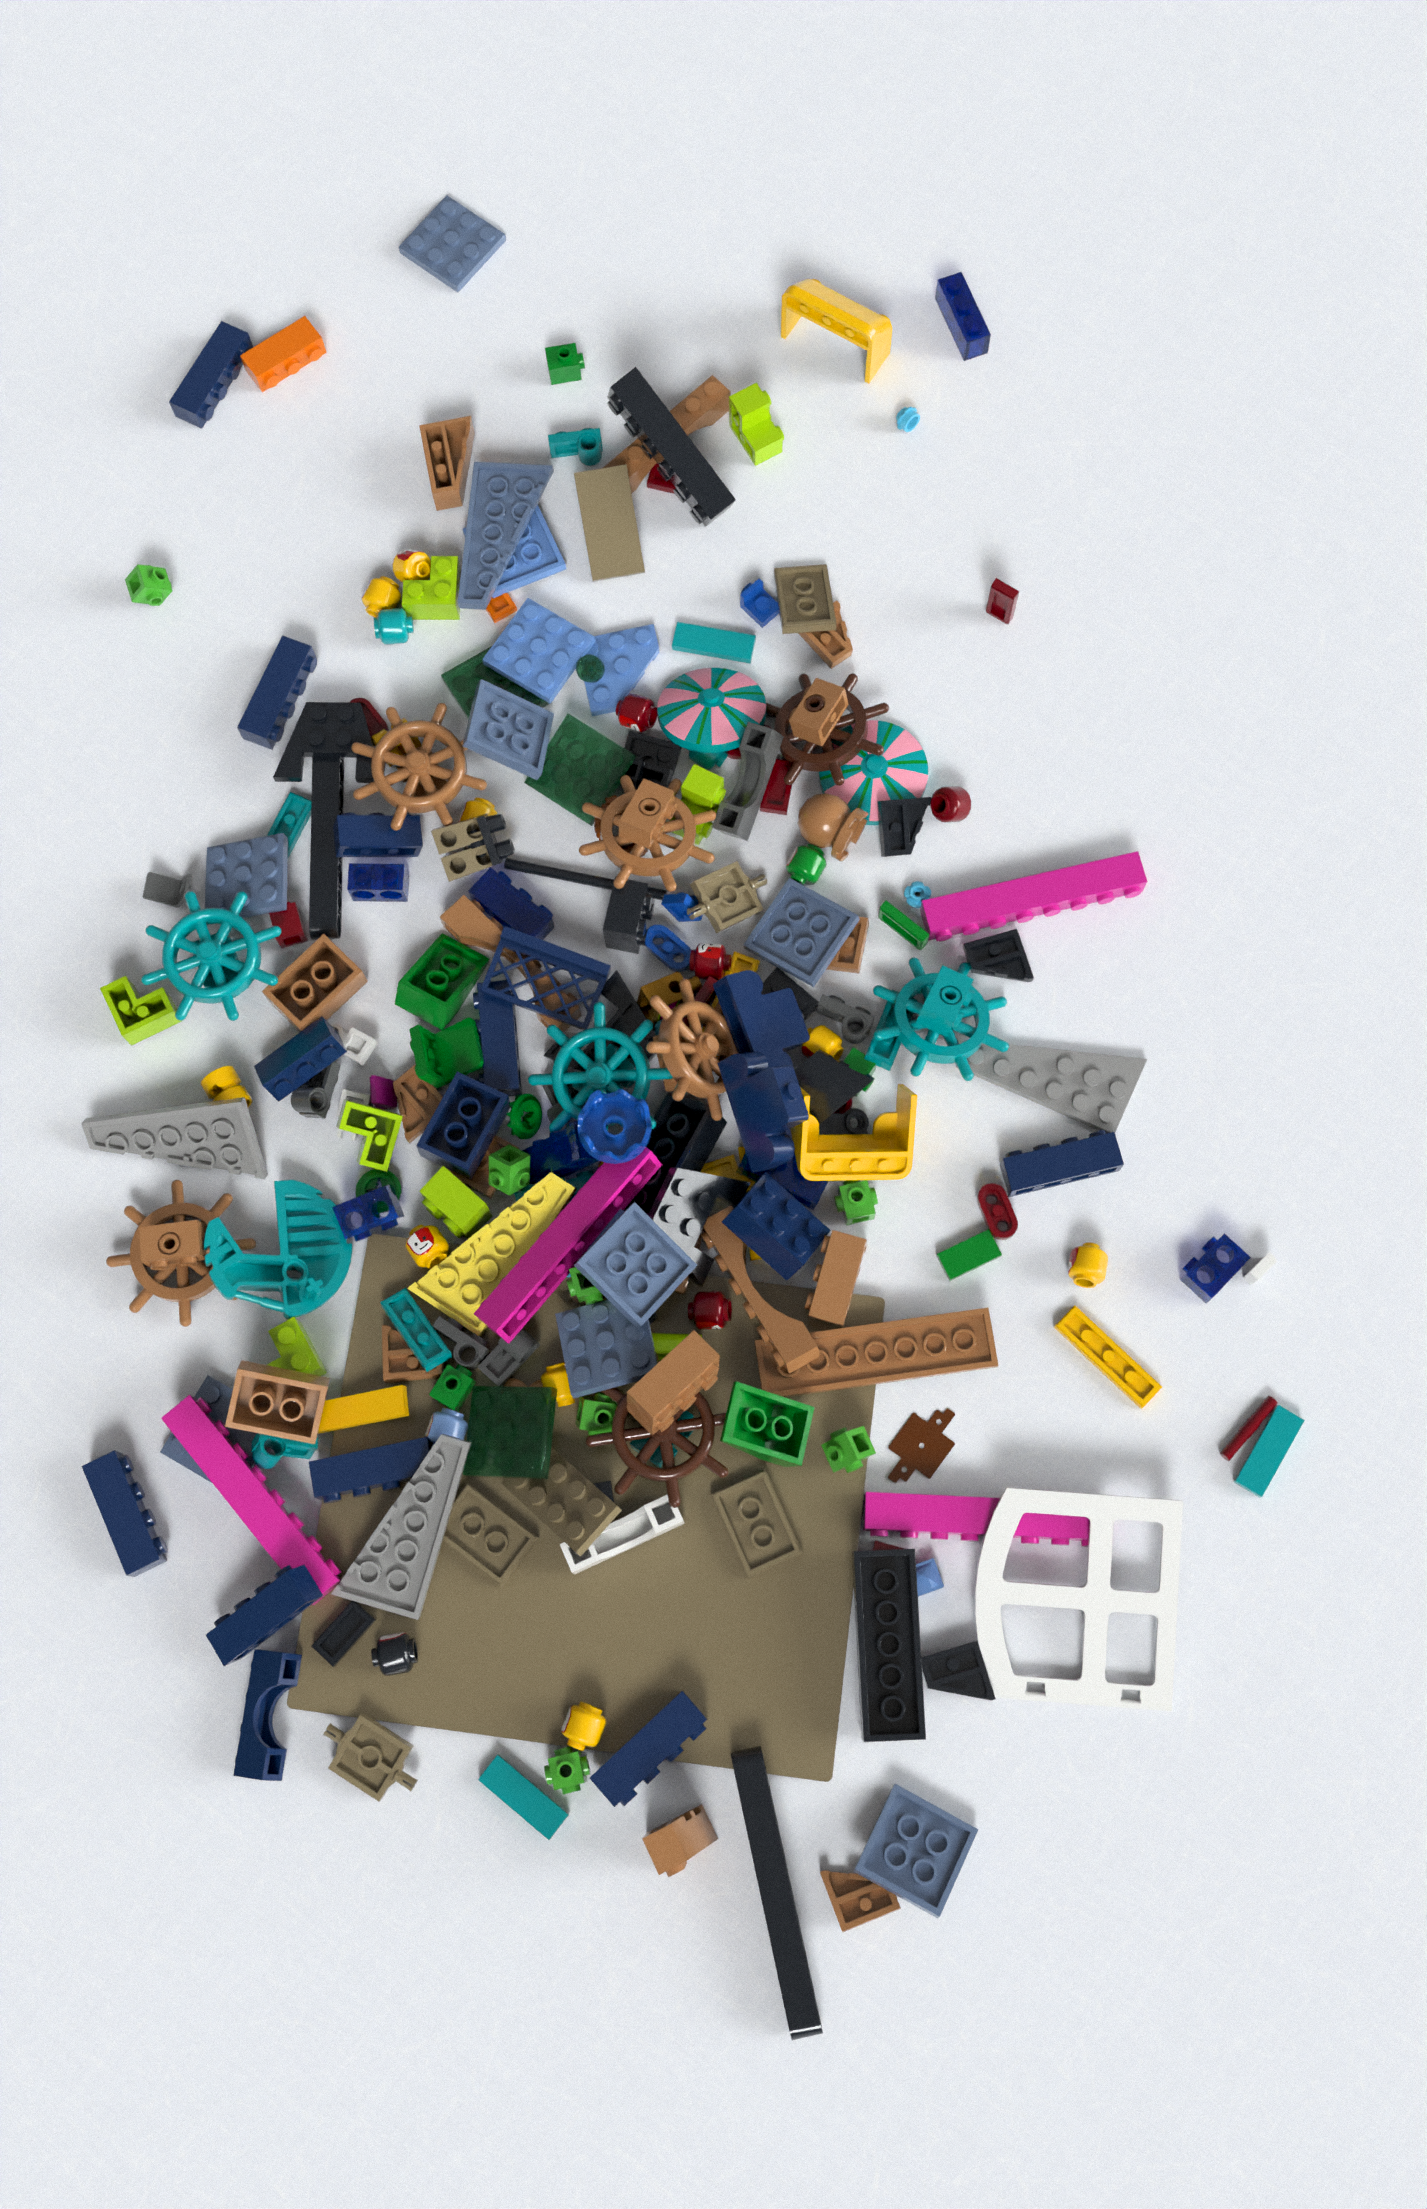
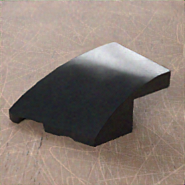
[610,731,682,794]
[794,1049,874,1124]

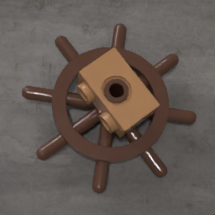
[766,673,889,786]

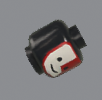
[371,1632,418,1676]

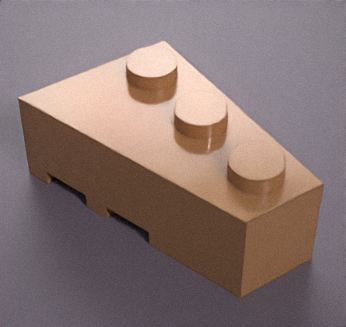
[419,416,475,511]
[805,1230,867,1327]
[642,1804,718,1877]

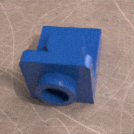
[740,578,779,628]
[661,892,703,922]

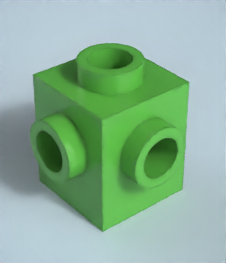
[125,564,173,606]
[489,1144,530,1196]
[834,1180,878,1226]
[566,1267,603,1305]
[575,1392,618,1435]
[821,1426,876,1473]
[544,1746,591,1794]

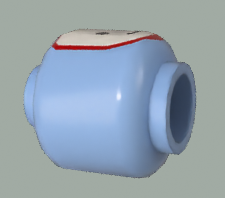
[425,1408,468,1448]

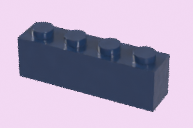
[169,321,253,429]
[237,635,317,750]
[473,980,522,1096]
[1000,1130,1124,1197]
[309,1437,432,1504]
[82,1450,168,1577]
[206,1564,323,1666]
[590,1691,707,1807]

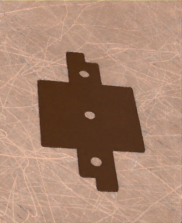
[888,1408,955,1483]

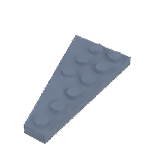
[458,462,554,610]

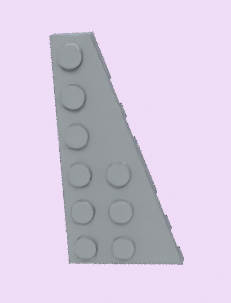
[956,1043,1147,1134]
[81,1097,268,1179]
[331,1434,471,1620]

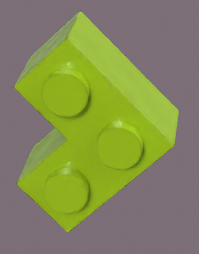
[729,383,784,466]
[402,556,461,620]
[669,764,726,845]
[100,976,182,1046]
[336,1099,403,1172]
[267,1317,327,1376]

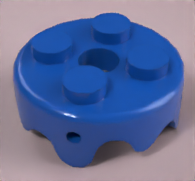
[578,1089,652,1164]

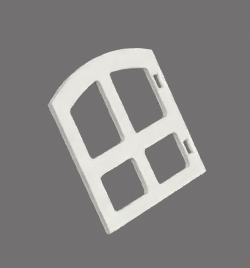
[975,1487,1183,1711]

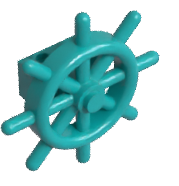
[141,891,281,1021]
[873,957,1009,1081]
[528,1002,673,1134]

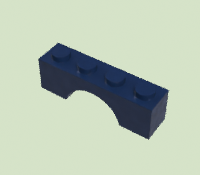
[233,1649,302,1781]

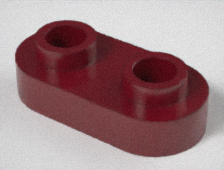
[977,1183,1018,1240]

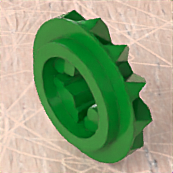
[506,1093,542,1139]
[355,1169,402,1215]

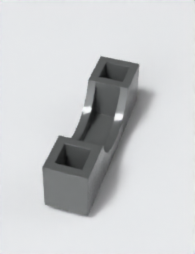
[712,722,784,841]

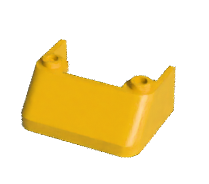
[781,279,892,384]
[790,1084,917,1181]

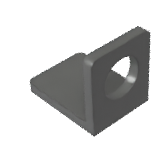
[143,872,192,908]

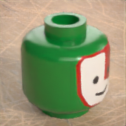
[785,844,827,885]

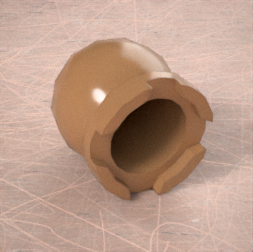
[797,793,868,861]

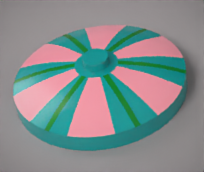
[657,668,766,753]
[819,720,928,825]

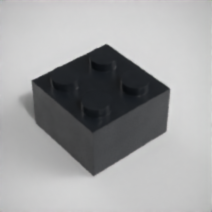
[603,877,654,954]

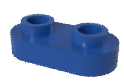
[645,925,691,972]

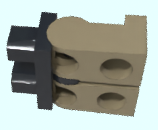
[431,813,515,882]

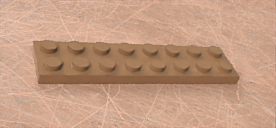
[755,1308,999,1397]

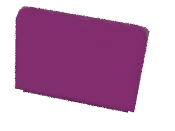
[369,1075,397,1110]

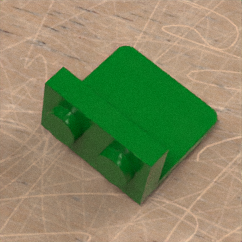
[409,1017,484,1089]

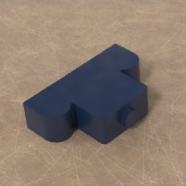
[712,970,810,1067]
[717,1051,809,1172]

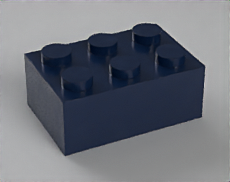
[416,1072,510,1180]
[722,1172,831,1281]

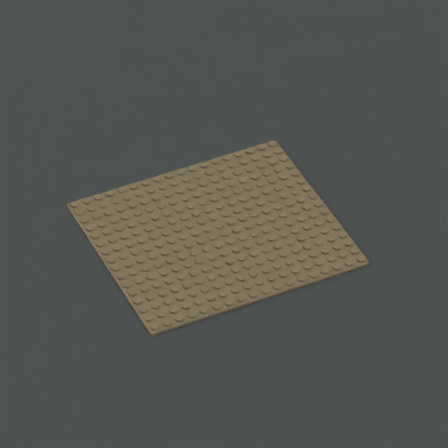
[287,1234,885,1782]

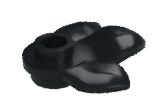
[819,1108,869,1135]

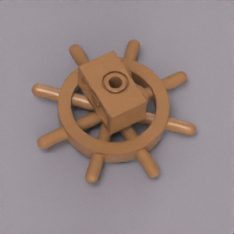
[351,703,487,831]
[579,775,716,892]
[646,979,738,1121]
[106,1180,256,1327]

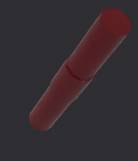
[1220,1396,1278,1461]

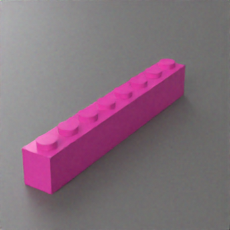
[920,851,1148,942]
[474,1147,662,1344]
[161,1395,342,1605]
[863,1492,1090,1547]

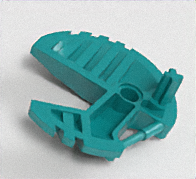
[204,1180,352,1320]

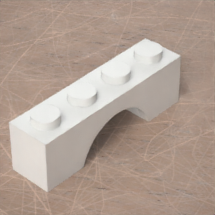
[560,1495,685,1575]

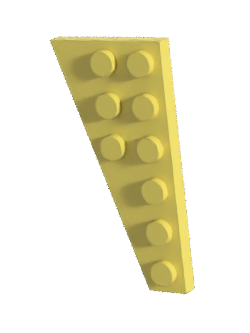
[407,1172,577,1337]

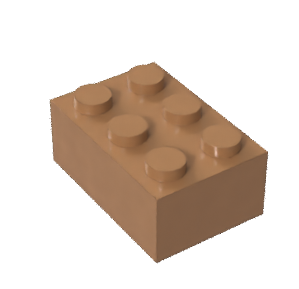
[262,934,368,1032]
[627,1330,720,1436]
[225,1360,330,1444]

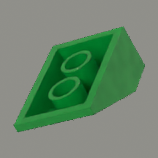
[395,933,490,1030]
[720,1381,815,1467]

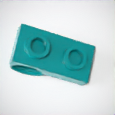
[548,428,603,466]
[251,1433,318,1469]

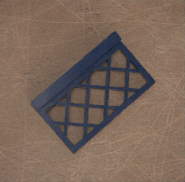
[480,926,611,1030]

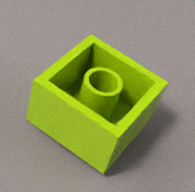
[419,1166,493,1240]

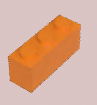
[240,316,327,392]

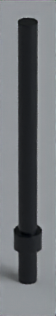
[504,858,667,900]

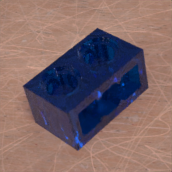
[347,863,409,902]
[332,1184,404,1242]
[1180,1233,1251,1304]

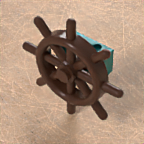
[586,1354,729,1508]

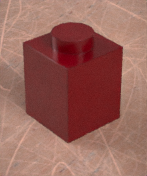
[269,902,308,948]

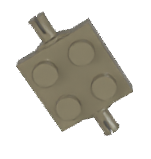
[687,861,767,934]
[323,1713,418,1802]

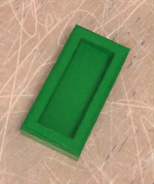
[878,900,929,950]
[936,1229,1002,1282]

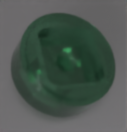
[576,655,605,683]

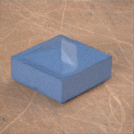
[916,1558,944,1597]

